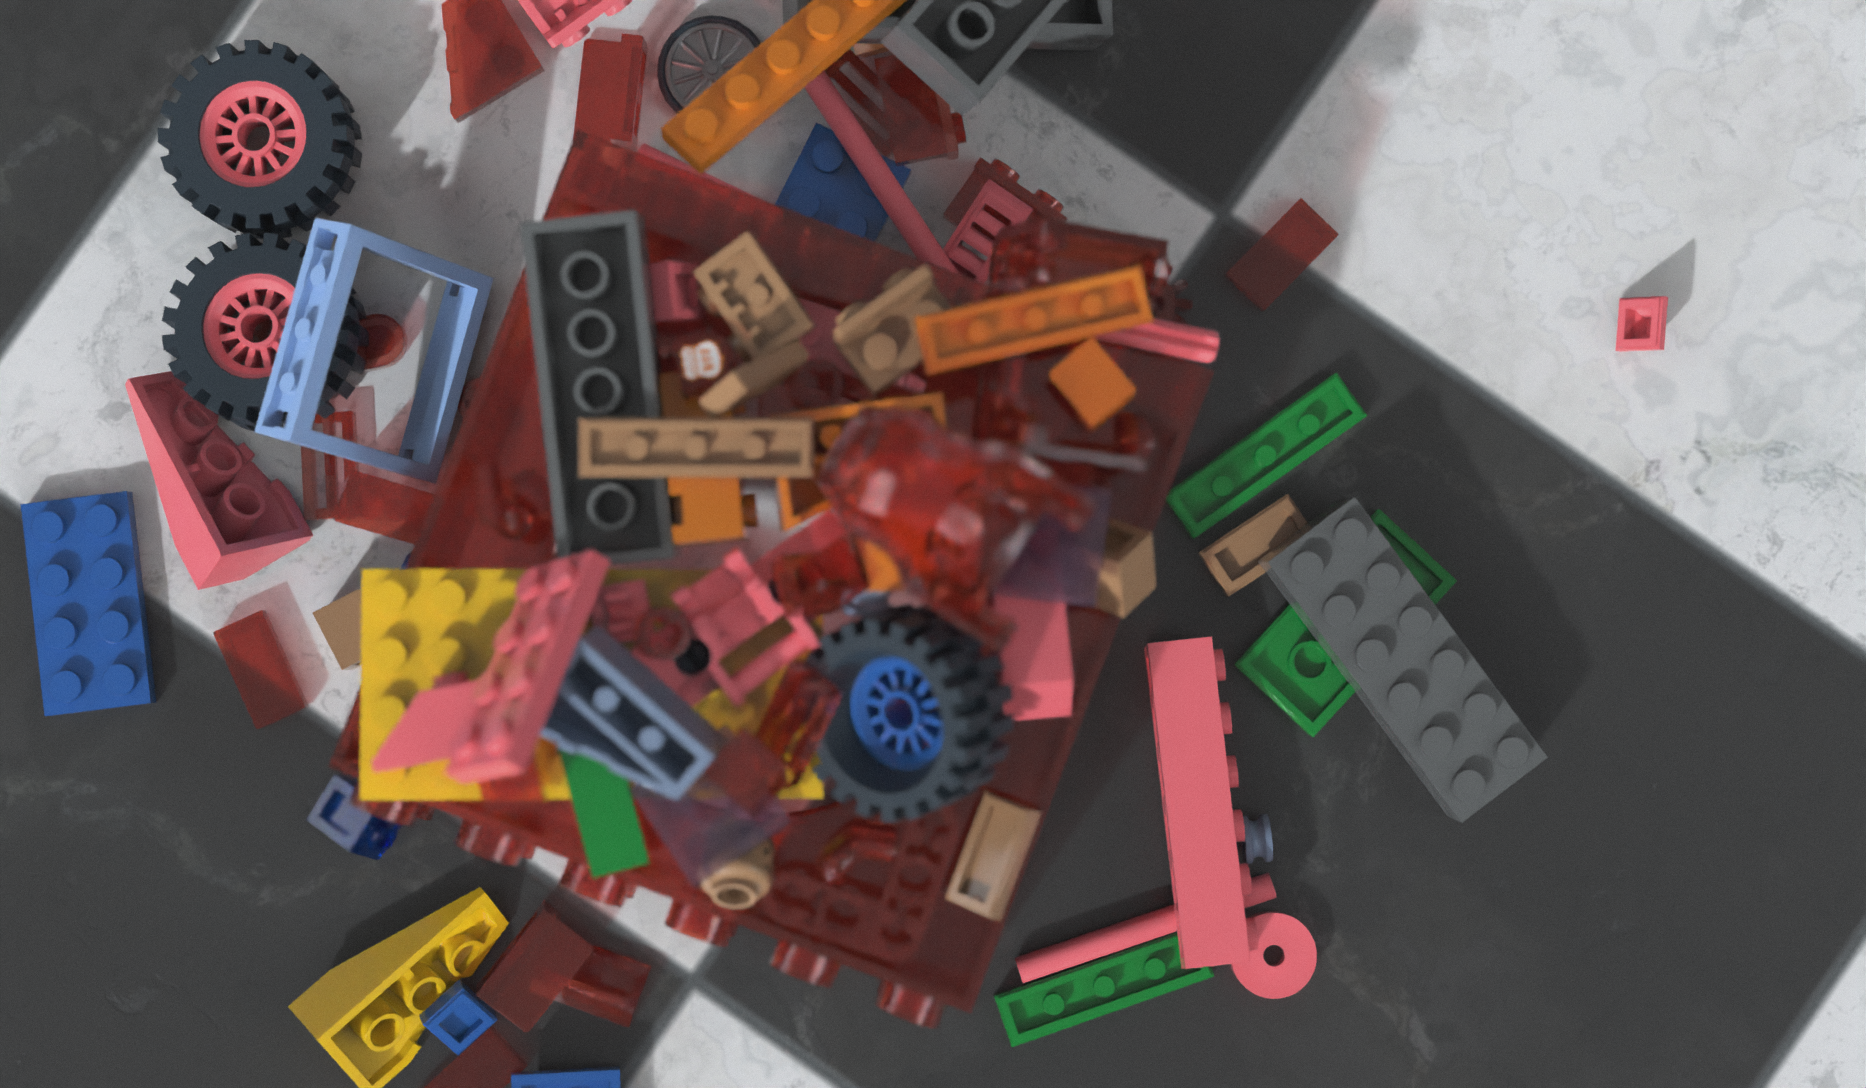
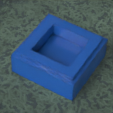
[419,979,498,1056]

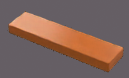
[914,265,1154,375]

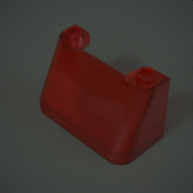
[972,218,1170,471]

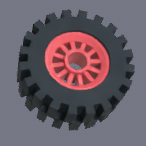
[158,40,362,239]
[162,233,369,432]

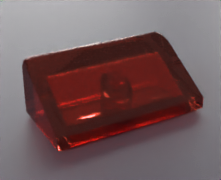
[530,930,651,1027]

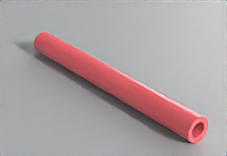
[804,70,959,288]
[1015,873,1277,983]

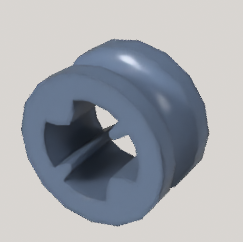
[842,579,895,618]
[1241,814,1273,864]

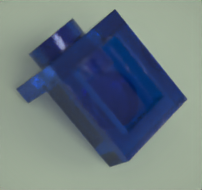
[306,774,405,860]

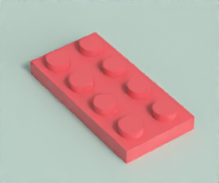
[444,550,611,784]

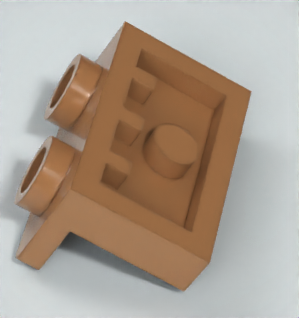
[693,231,817,364]
[833,265,952,398]

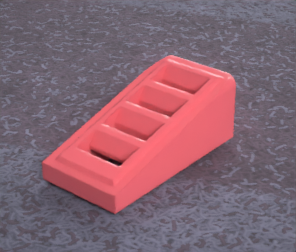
[943,179,1034,302]

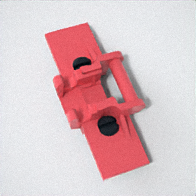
[630,509,855,708]

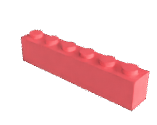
[1144,636,1258,969]

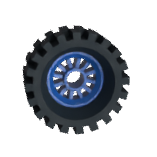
[795,603,1014,822]

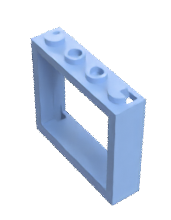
[255,218,494,484]

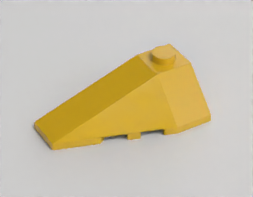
[288,887,509,1088]

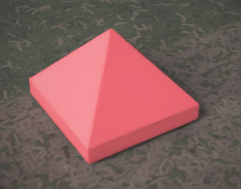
[1615,296,1668,352]

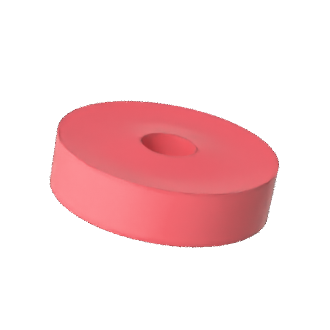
[1231,911,1317,999]

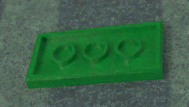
[1233,508,1457,737]

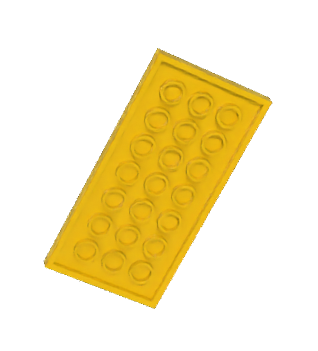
[360,569,823,800]

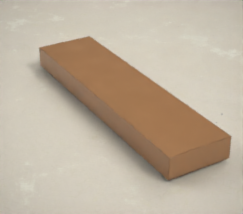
[579,418,815,477]

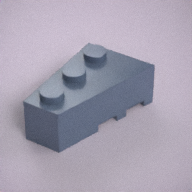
[540,625,730,800]

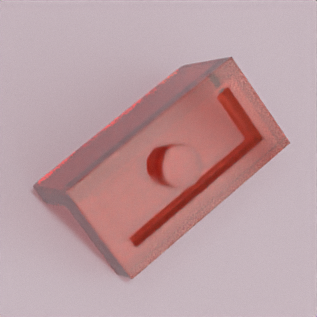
[573,33,648,151]
[476,900,593,1032]

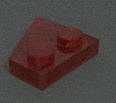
[441,0,545,123]

